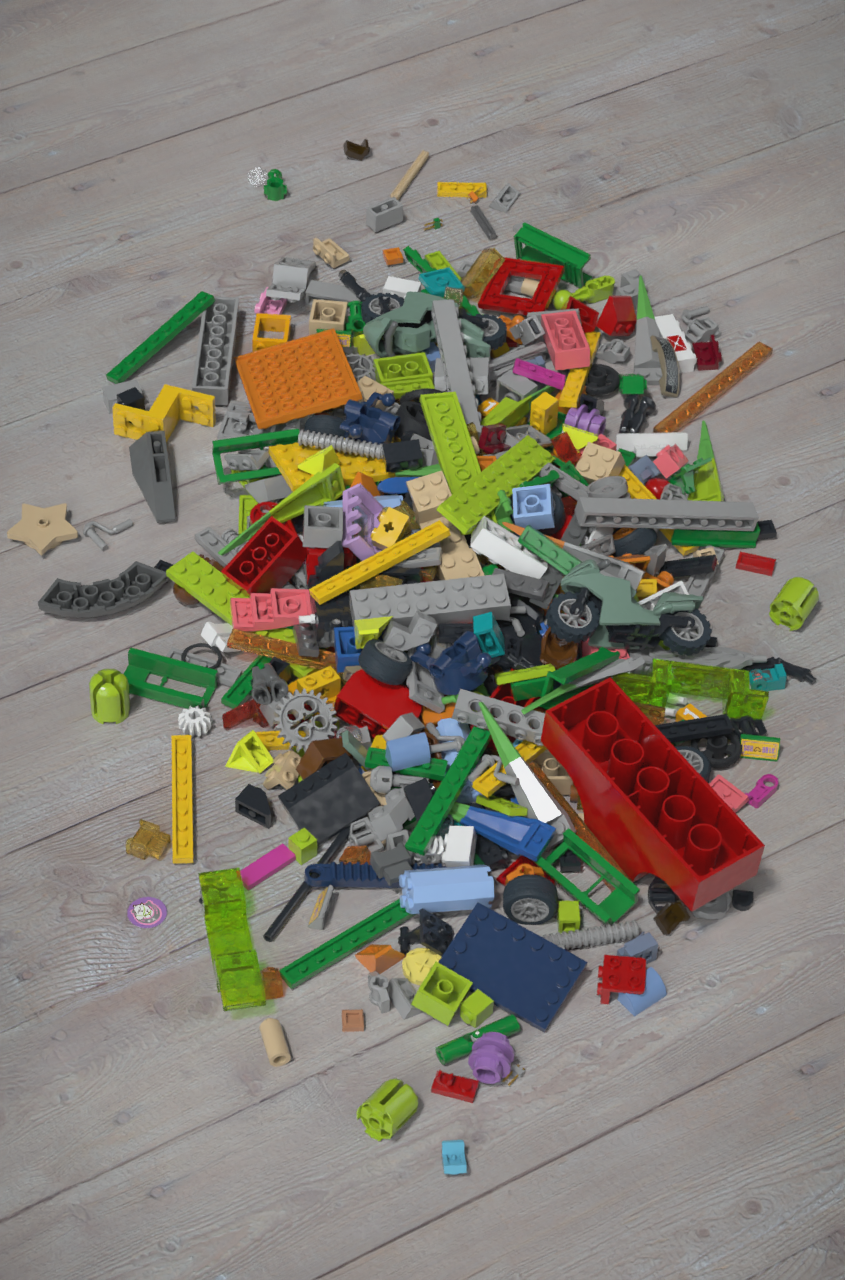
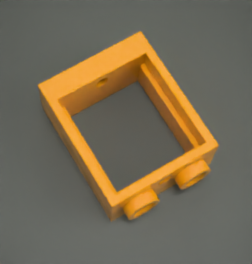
[252,313,291,352]

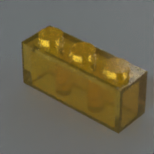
[460,248,506,299]

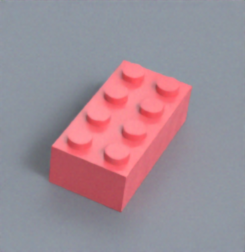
[541,310,590,370]

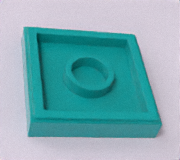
[418,267,465,297]

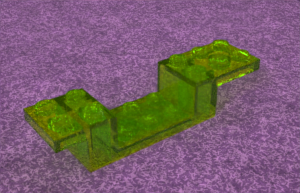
[612,658,769,719]
[198,868,266,1012]

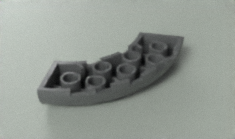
[38,561,168,618]

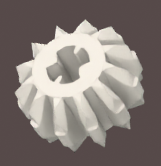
[178,706,211,738]
[413,836,447,865]

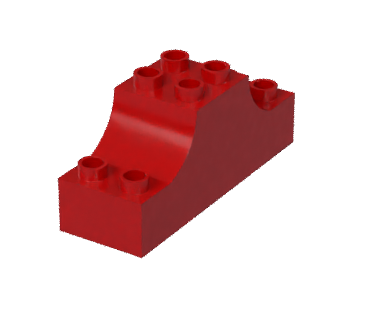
[540,677,765,912]

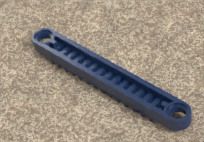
[304,862,446,888]

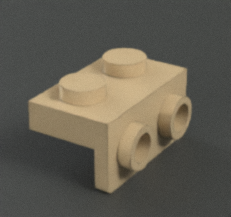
[313,238,350,268]
[262,749,301,790]

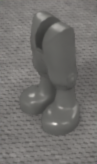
[251,663,288,705]

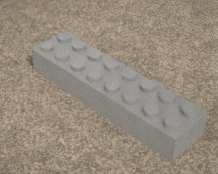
[192,296,239,405]
[349,574,511,633]

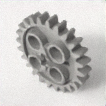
[272,688,338,752]

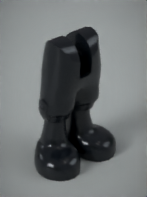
[619,394,656,434]

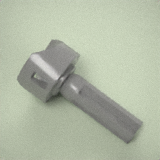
[370,766,429,794]

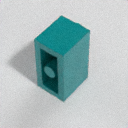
[473,612,505,658]

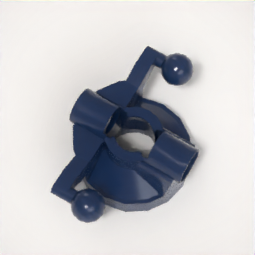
[340,392,400,445]
[410,631,492,695]

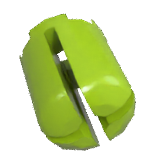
[769,577,819,631]
[89,669,130,724]
[356,1078,418,1141]

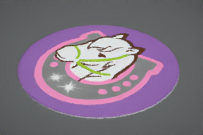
[127,897,167,928]

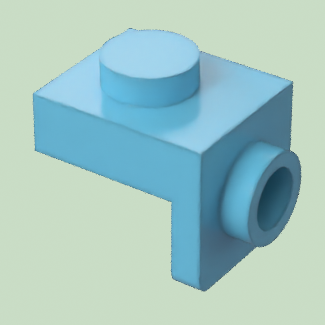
[442,1140,467,1175]

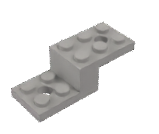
[266,257,316,303]

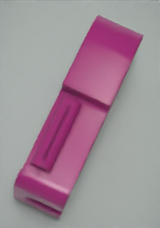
[745,774,779,809]

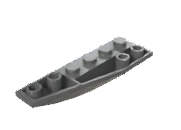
[129,431,176,523]

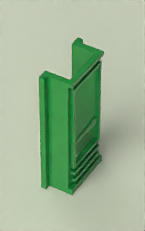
[514,222,593,289]
[212,428,300,485]
[671,523,760,548]
[540,647,620,710]
[124,648,218,709]
[534,828,640,926]

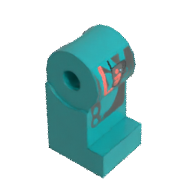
[747,664,787,692]

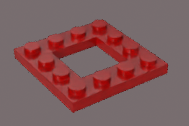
[478,257,565,316]

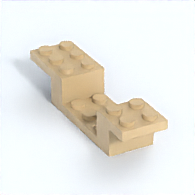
[406,471,485,580]

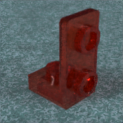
[550,431,582,463]
[222,699,269,730]

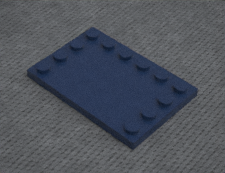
[438,902,588,1033]

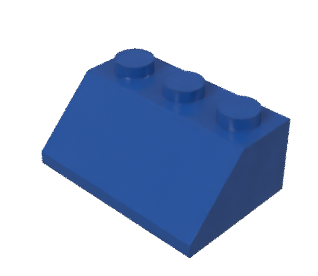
[334,627,383,673]

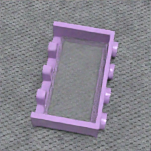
[342,483,386,561]

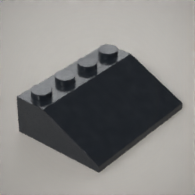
[278,753,381,846]

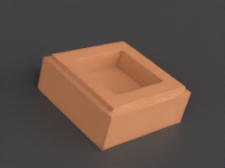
[342,1009,364,1032]

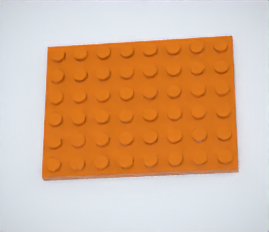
[234,328,362,430]

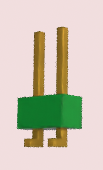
[424,218,443,230]

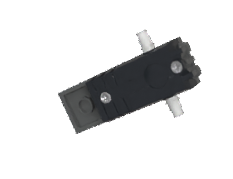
[299,564,353,648]

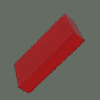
[735,552,776,576]

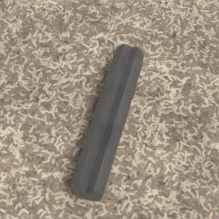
[470,205,497,240]

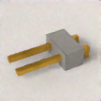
[502,1064,525,1086]

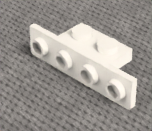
[616,432,688,458]

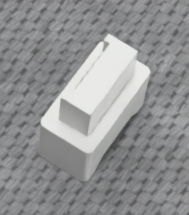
[201,622,244,652]

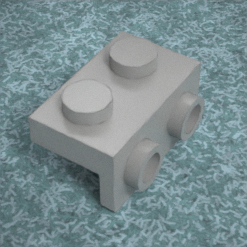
[224,450,269,470]

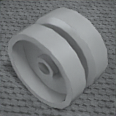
[586,476,631,499]

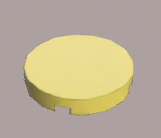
[402,948,441,986]

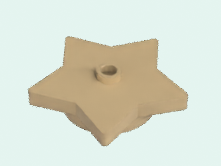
[7,503,78,555]

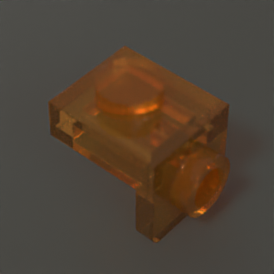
[338,846,371,865]
[257,967,284,1000]

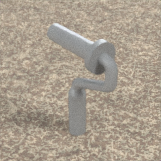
[681,306,721,338]
[83,519,133,551]
[501,606,526,637]
[426,722,465,753]
[468,754,520,786]

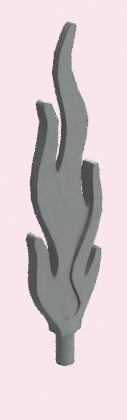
[633,647,767,672]

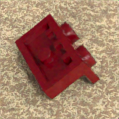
[692,334,722,371]
[478,423,511,454]

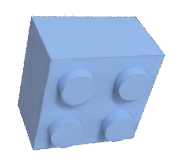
[512,484,555,530]

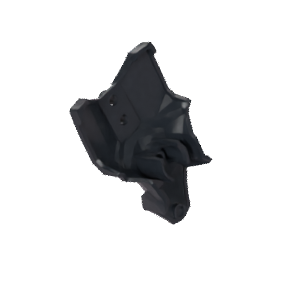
[478,593,546,669]

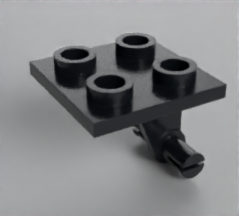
[398,908,453,956]

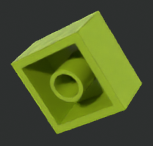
[411,962,473,1026]

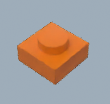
[383,247,403,265]

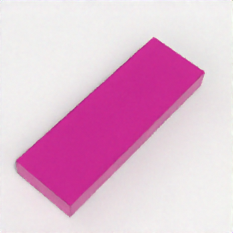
[512,358,566,390]
[235,843,296,891]

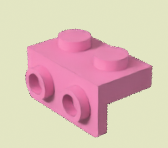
[254,287,287,315]

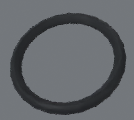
[181,643,222,669]

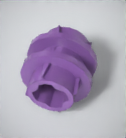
[564,405,606,435]
[468,1032,515,1084]

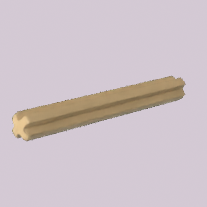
[390,150,429,200]

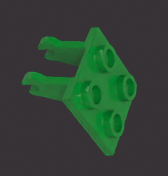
[668,457,712,495]

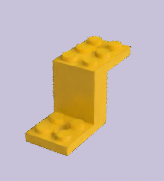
[112,384,216,443]

